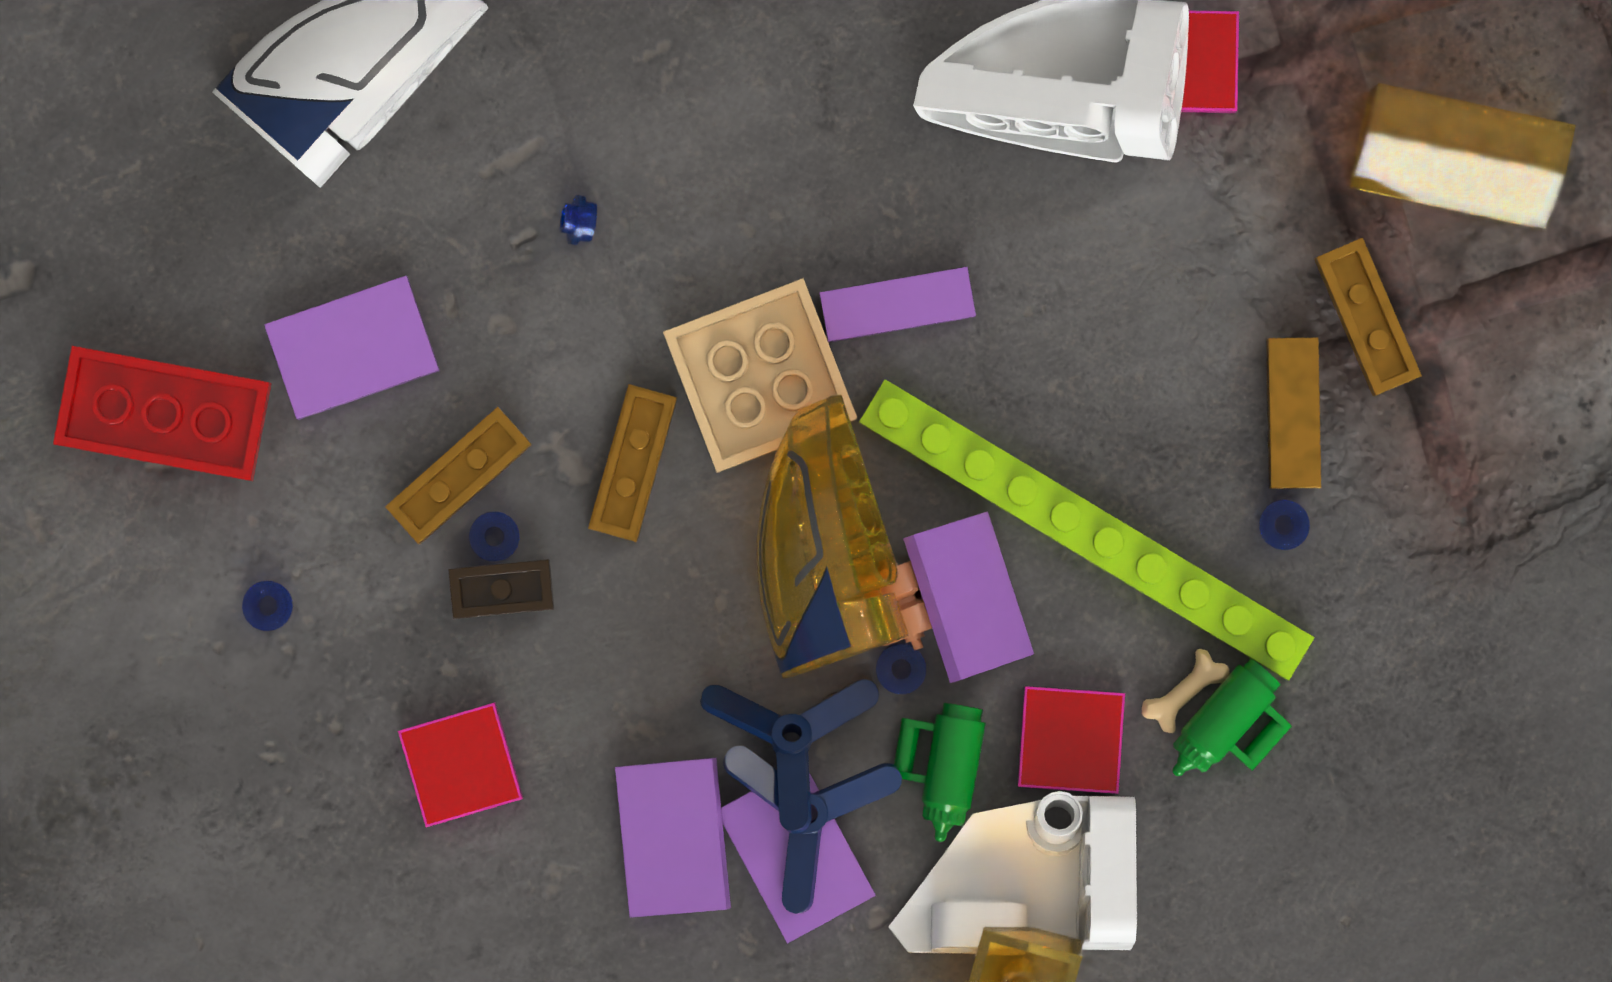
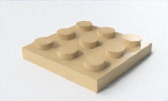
[663,278,857,473]

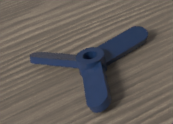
[700,679,879,834]
[723,746,902,914]

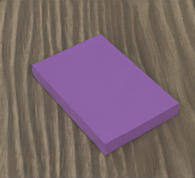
[264,276,440,420]
[903,511,1034,683]
[615,757,731,918]
[721,772,876,944]

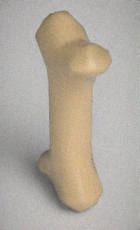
[1142,649,1229,733]

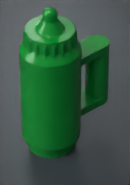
[1172,658,1292,776]
[893,702,986,842]

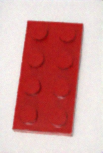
[53,346,272,481]

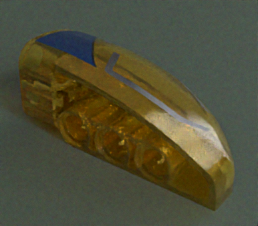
[756,395,909,679]

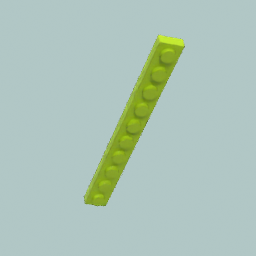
[859,379,1315,681]

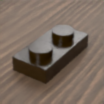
[448,559,554,619]

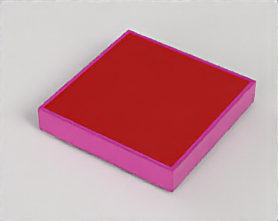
[1181,11,1239,113]
[1017,686,1125,794]
[398,702,523,827]

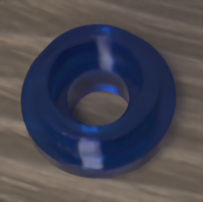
[560,195,597,245]
[1259,500,1310,550]
[469,511,520,562]
[242,581,293,631]
[876,644,926,694]

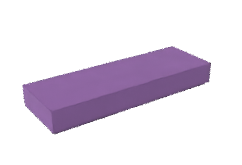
[819,267,976,343]

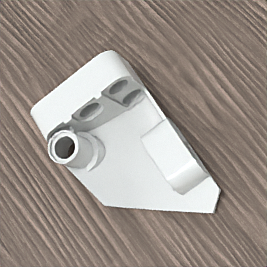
[888,791,1137,954]

